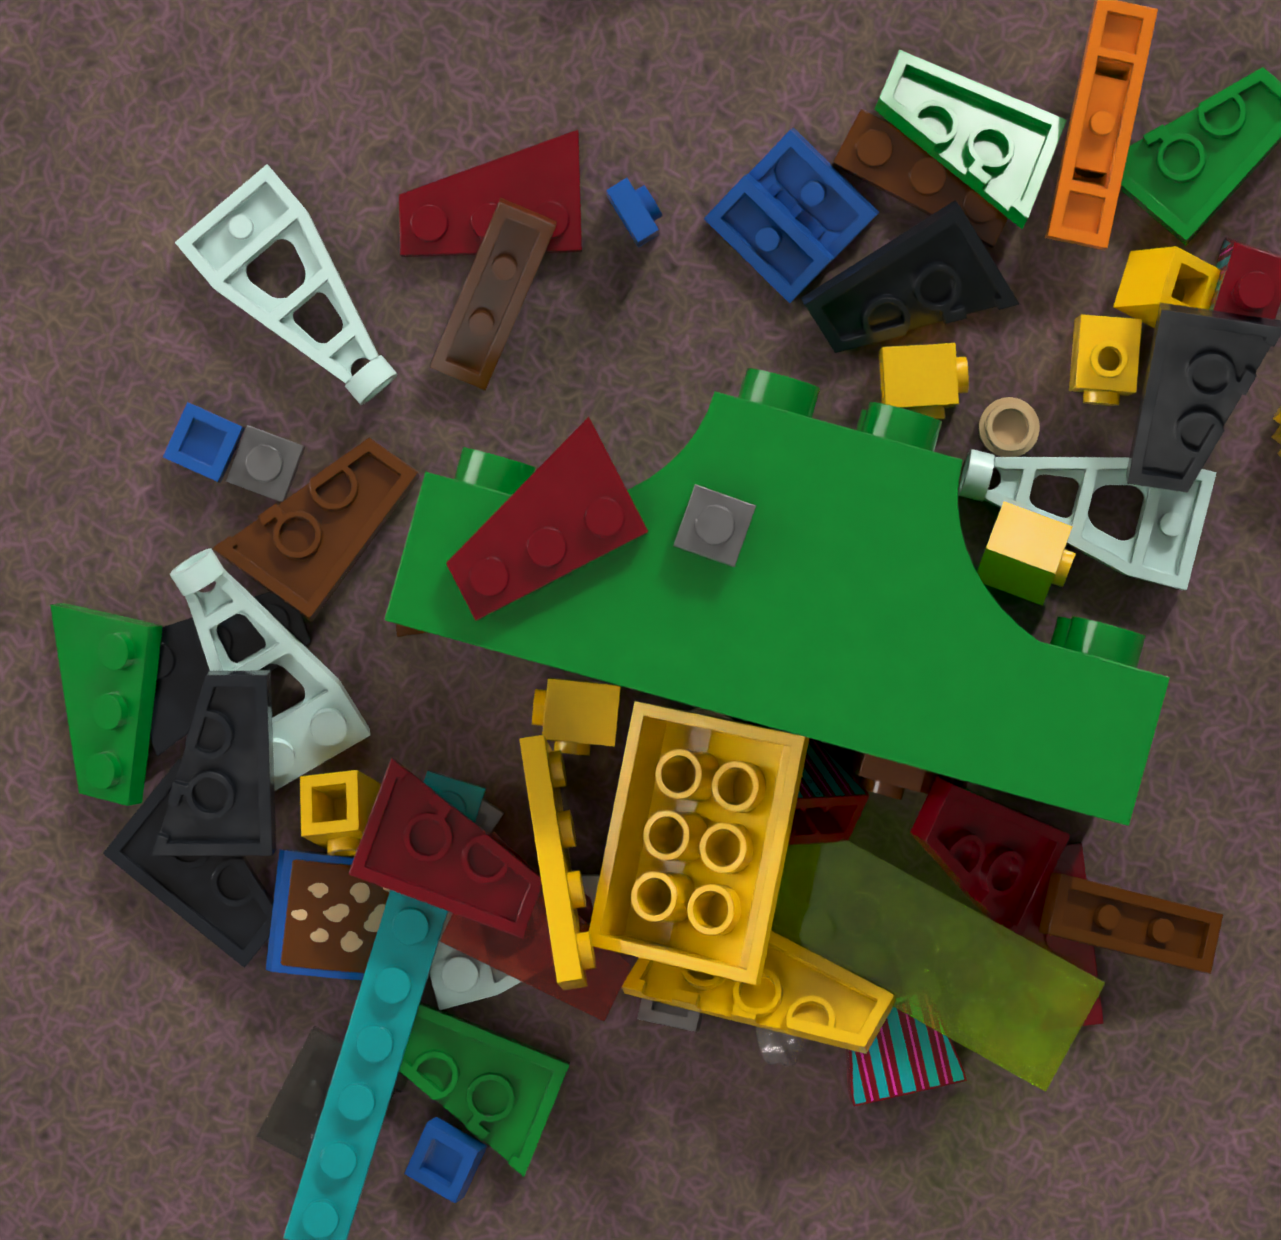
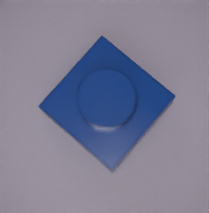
[606,178,663,248]
[163,402,245,483]
[404,1117,487,1203]

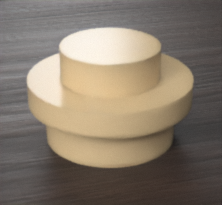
[978,397,1040,457]

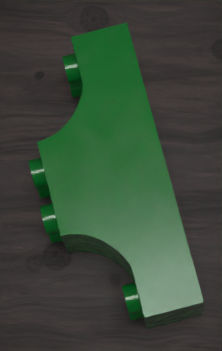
[384,368,1170,826]

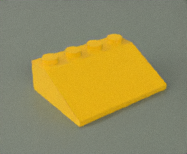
[589,701,809,985]

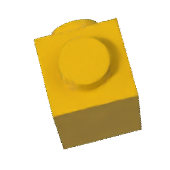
[1113,246,1221,328]
[1069,314,1142,406]
[879,343,969,420]
[977,501,1076,606]
[532,678,621,755]
[300,770,381,857]

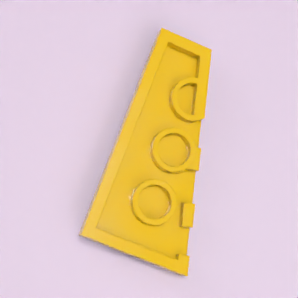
[519,734,596,991]
[621,930,896,1054]

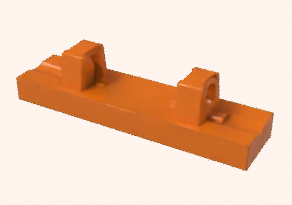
[1045,0,1158,250]

